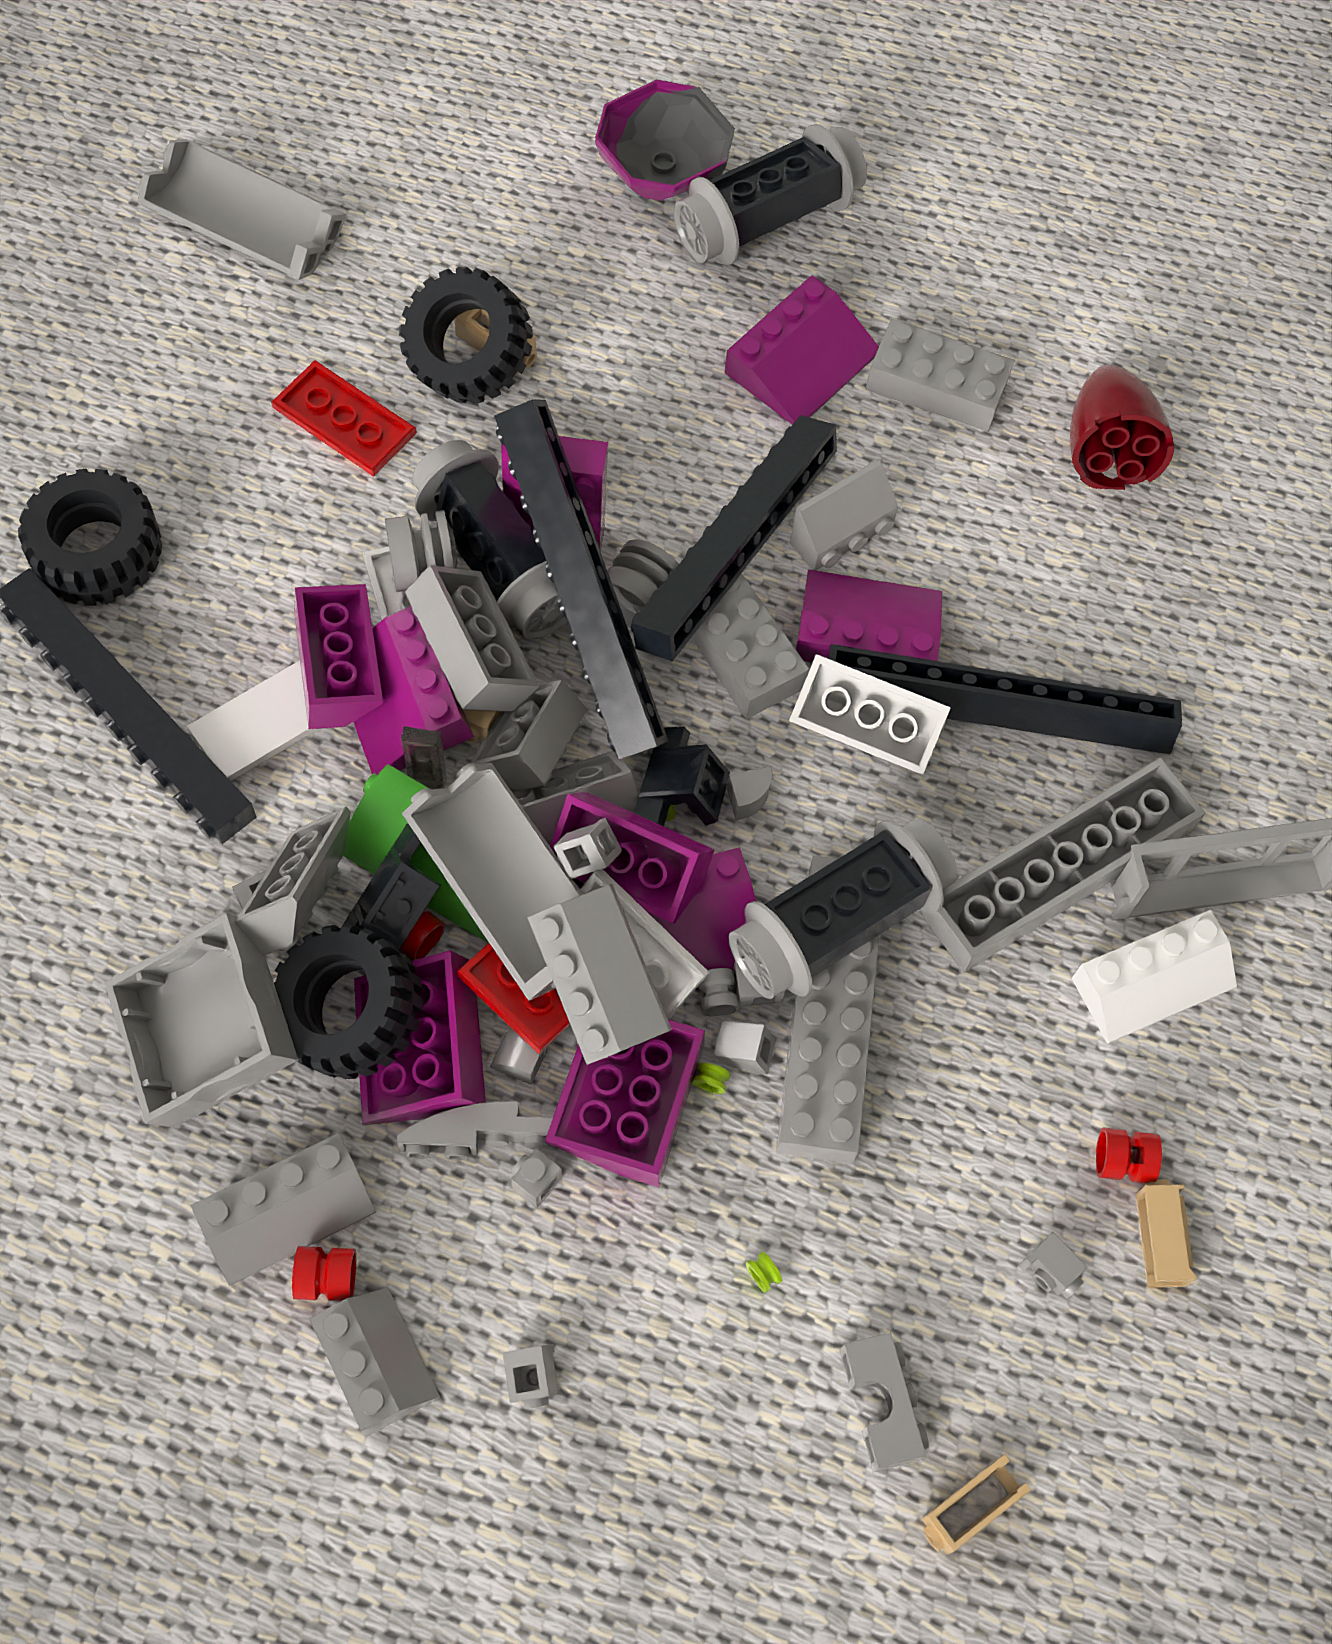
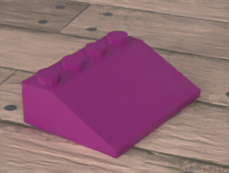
[724,275,879,425]
[501,436,608,552]
[795,569,942,662]
[353,606,474,775]
[646,847,756,970]
[354,950,486,1125]
[545,1019,705,1188]

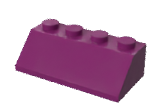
[294,584,383,729]
[550,792,715,924]

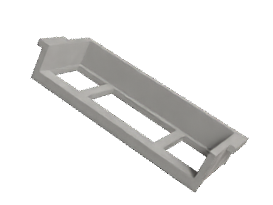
[1110,818,1332,920]

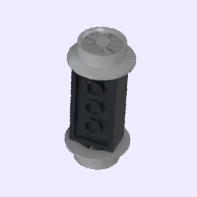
[674,124,867,265]
[412,440,568,639]
[729,819,957,999]

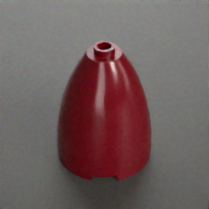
[1070,365,1174,490]

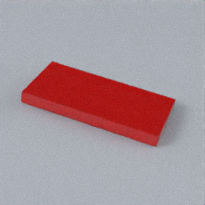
[271,360,417,477]

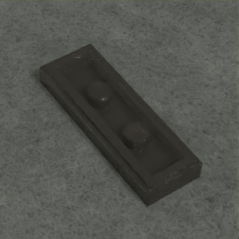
[401,726,447,790]

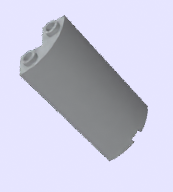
[137,139,347,280]
[402,762,583,1001]

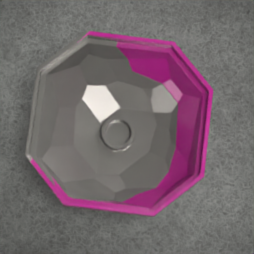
[595,79,735,201]

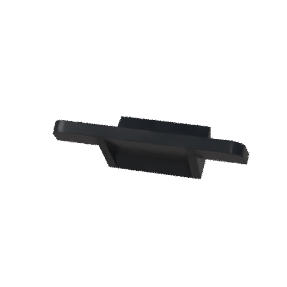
[634,726,730,826]
[342,823,442,949]

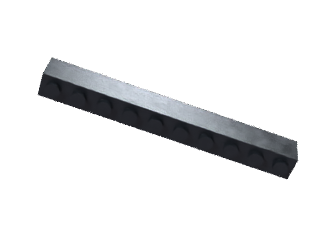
[494,399,668,759]
[631,415,837,662]
[0,568,257,844]
[828,644,1182,755]

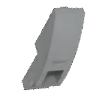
[397,1101,553,1161]

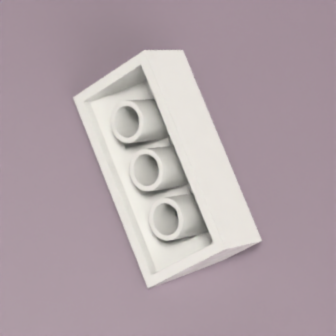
[789,654,950,776]
[1072,910,1237,1044]

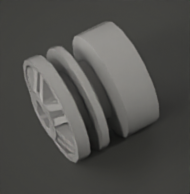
[385,511,458,592]
[607,539,679,628]

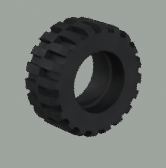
[399,267,533,403]
[18,469,162,606]
[274,924,423,1079]

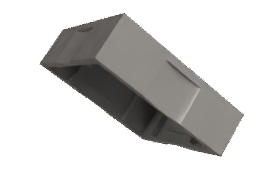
[105,913,298,1127]

